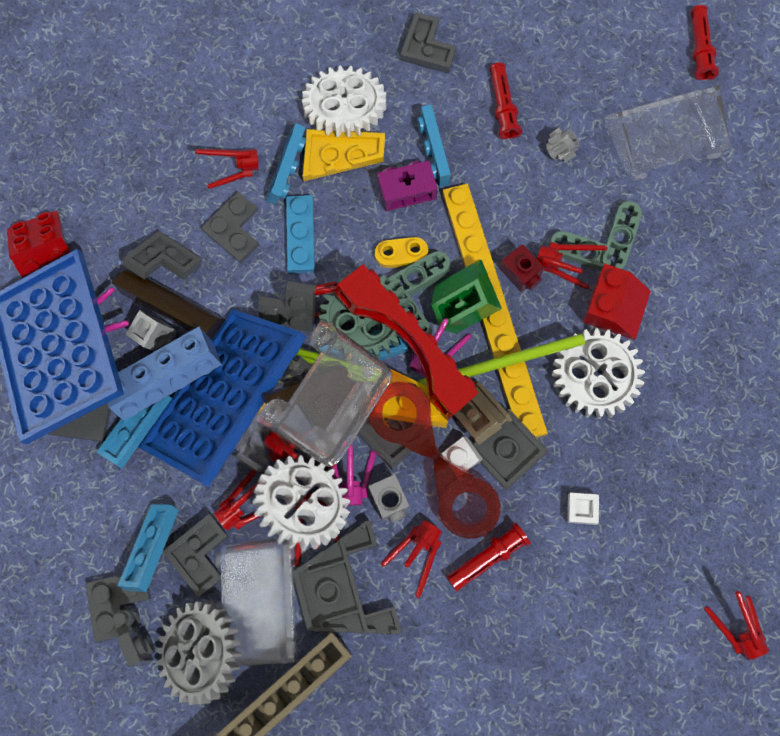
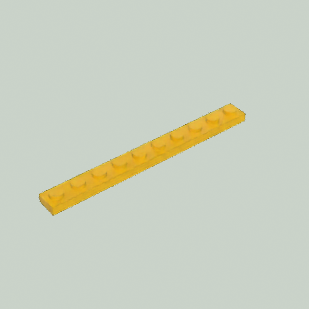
[442,183,548,438]

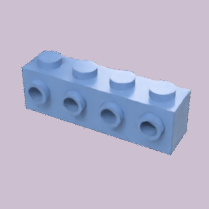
[107,327,222,420]

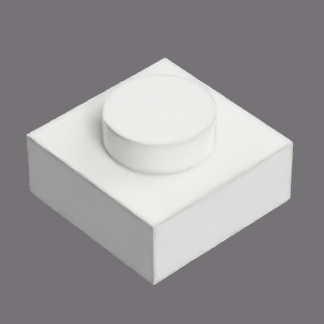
[441,436,483,477]
[567,493,599,525]

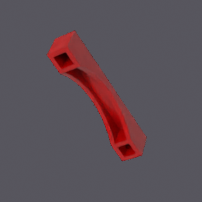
[335,264,478,421]

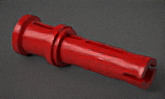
[690,5,719,80]
[489,62,522,139]
[446,522,531,592]

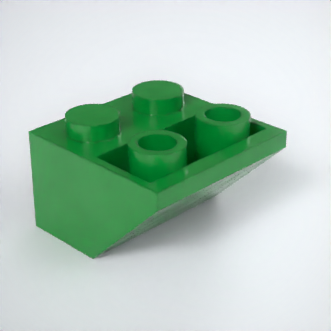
[431,260,502,334]

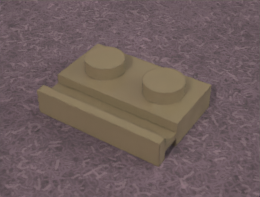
[454,381,512,445]

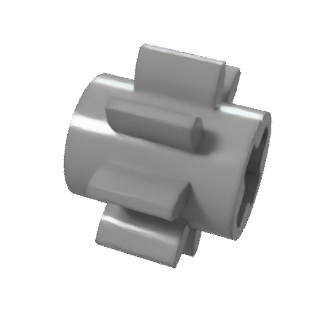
[546,127,579,162]

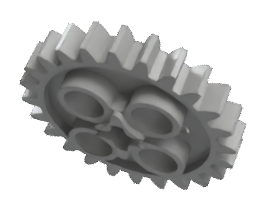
[156,602,242,705]

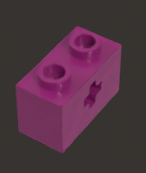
[377,161,438,211]

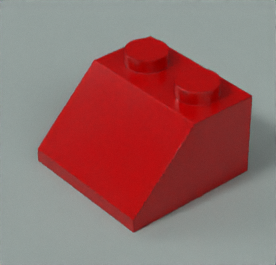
[583,263,651,340]

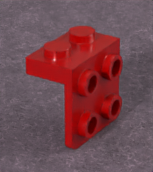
[7,211,72,279]

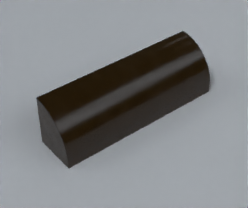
[112,269,225,340]

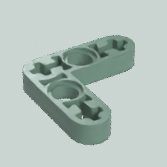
[549,201,642,271]
[386,251,450,336]

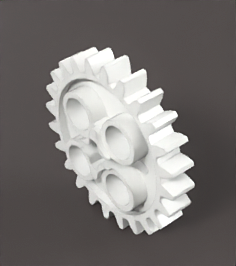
[302,66,386,137]
[552,328,645,419]
[253,455,350,551]

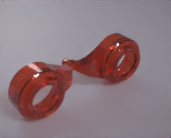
[369,381,501,539]

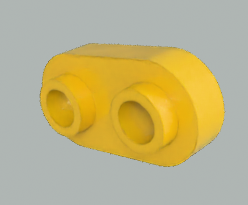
[375,237,428,268]

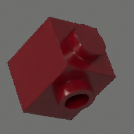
[500,244,544,292]

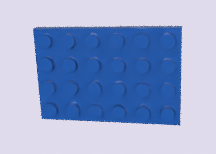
[0,249,124,445]
[139,309,307,487]

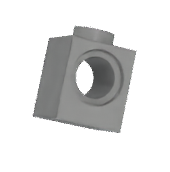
[125,310,178,351]
[368,474,409,523]

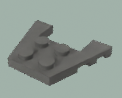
[292,520,402,634]

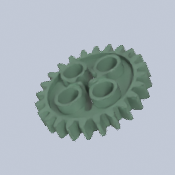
[319,274,409,361]

